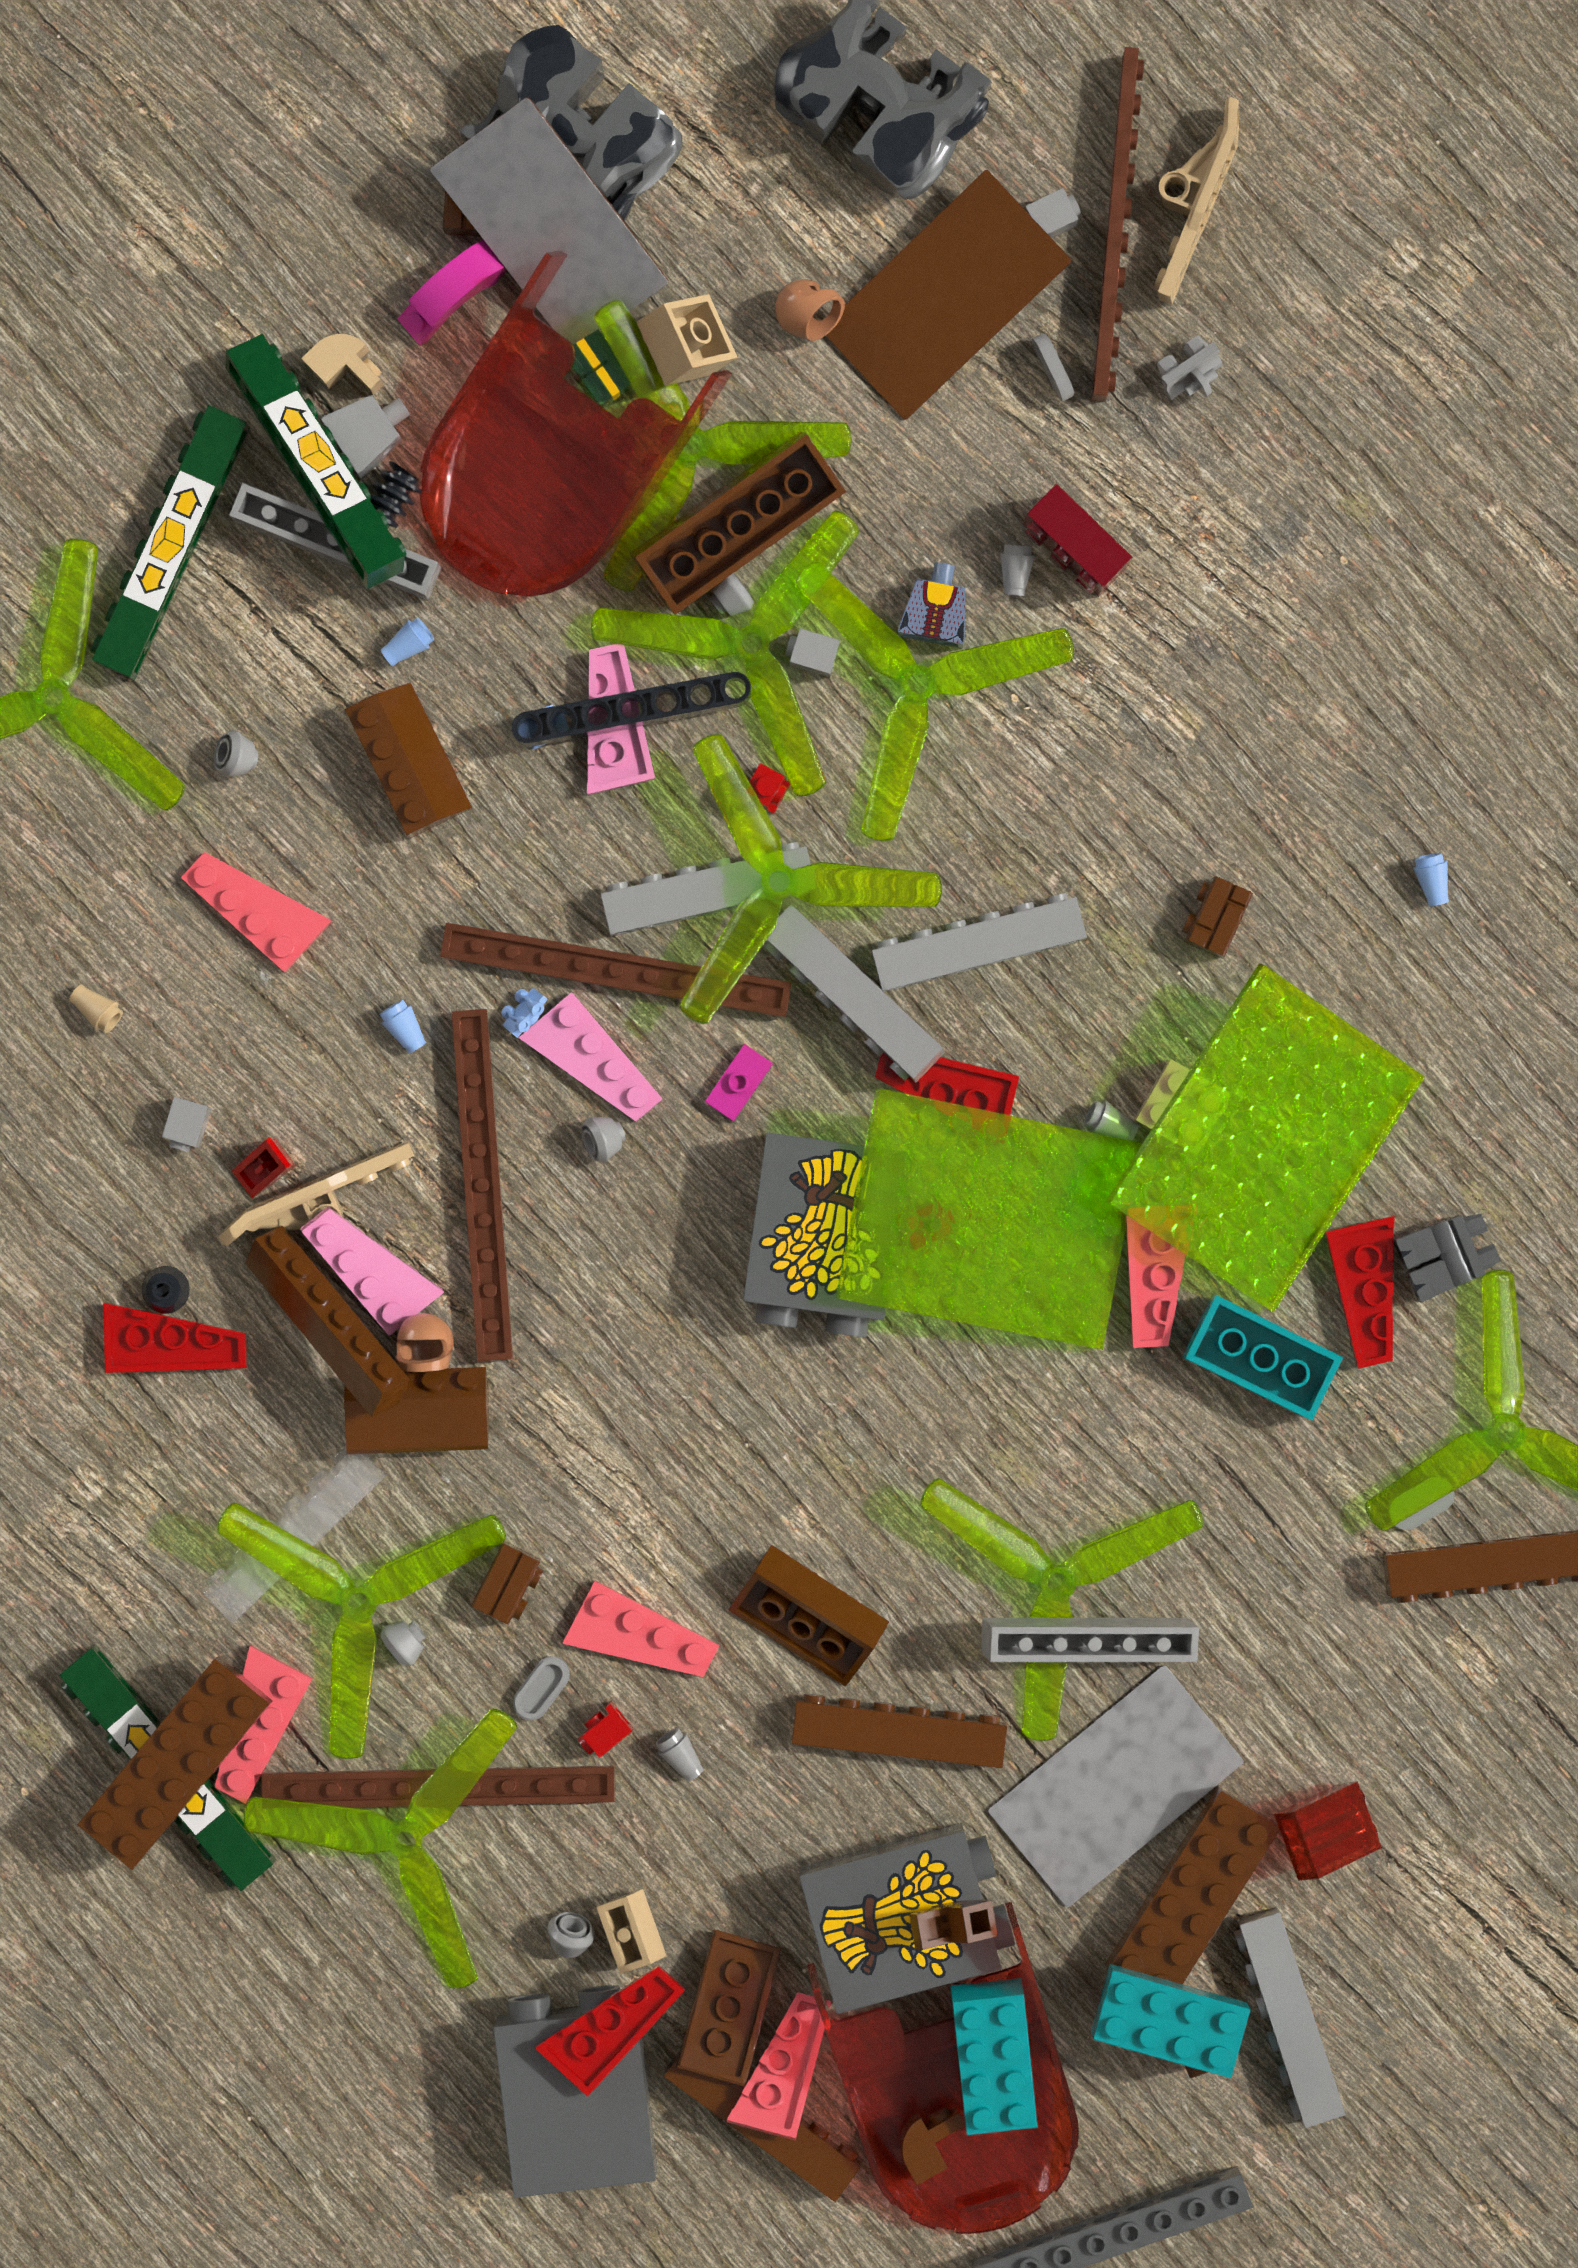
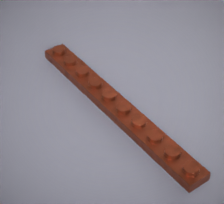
[1092,47,1144,402]
[440,922,792,1018]
[452,1009,513,1362]
[261,1765,615,1809]

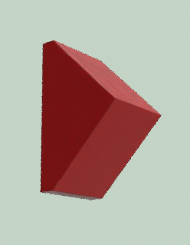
[232,1137,296,1199]

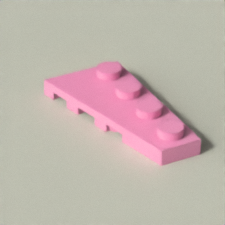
[587,642,656,795]
[518,992,663,1122]
[300,1206,444,1336]

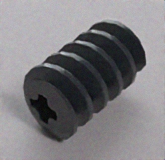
[370,461,423,528]

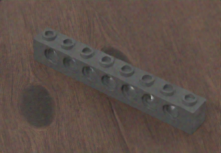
[972,2166,1253,2268]

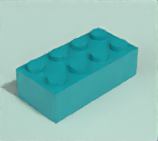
[1182,1295,1343,1421]
[1091,1964,1251,2078]
[951,1978,1038,2135]

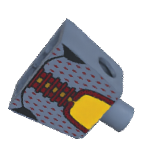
[897,562,965,649]

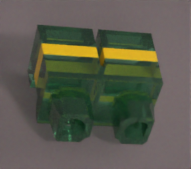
[563,325,647,412]

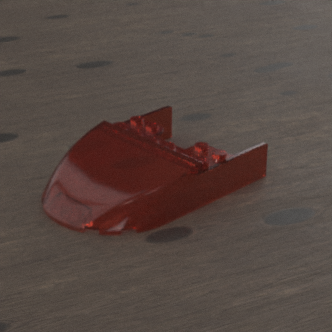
[419,250,732,597]
[807,1902,1079,2234]

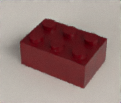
[1023,483,1133,597]

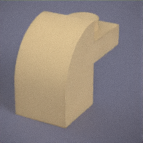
[301,334,383,395]

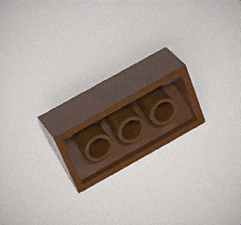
[345,682,472,839]
[344,1367,489,1455]
[728,1545,889,1687]

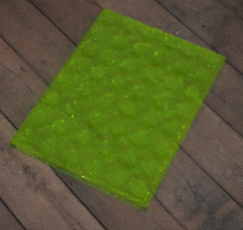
[1106,963,1425,1313]
[836,1088,1142,1350]

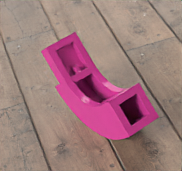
[397,240,507,346]

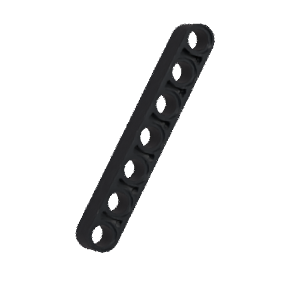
[512,672,751,747]

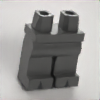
[1393,1214,1500,1303]

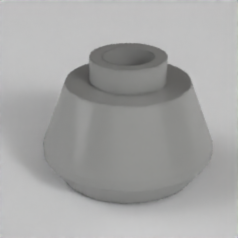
[709,573,754,616]
[214,730,258,777]
[581,1117,625,1163]
[380,1620,426,1666]
[548,1912,595,1958]

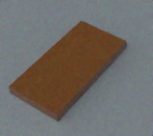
[676,1929,782,2087]

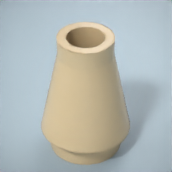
[69,984,123,1033]

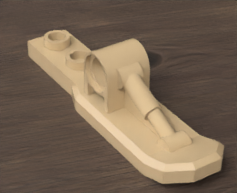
[1154,97,1239,305]
[219,1140,415,1246]

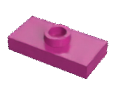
[705,1044,773,1121]

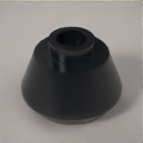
[142,1266,190,1314]

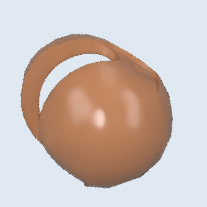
[775,279,845,341]
[395,1313,453,1372]

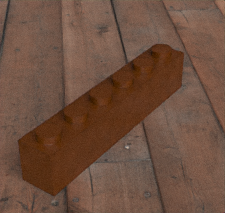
[245,1226,410,1418]
[1382,1530,1578,1603]
[792,1694,1007,1768]
[664,2049,860,2202]

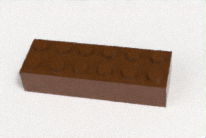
[630,431,846,615]
[77,1656,273,1870]
[1105,1786,1281,1984]

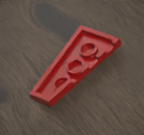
[875,1053,1019,1145]
[1325,1216,1395,1369]
[103,1303,247,1373]
[535,1965,685,2097]

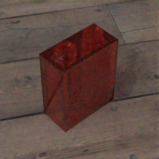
[1274,1781,1382,1881]

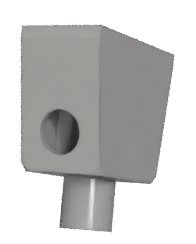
[321,395,410,479]

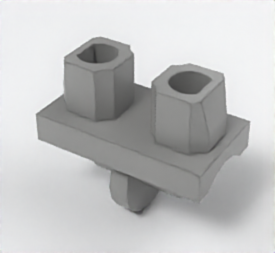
[1157,336,1223,400]

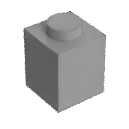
[1025,188,1081,238]
[785,628,840,678]
[162,1097,212,1152]

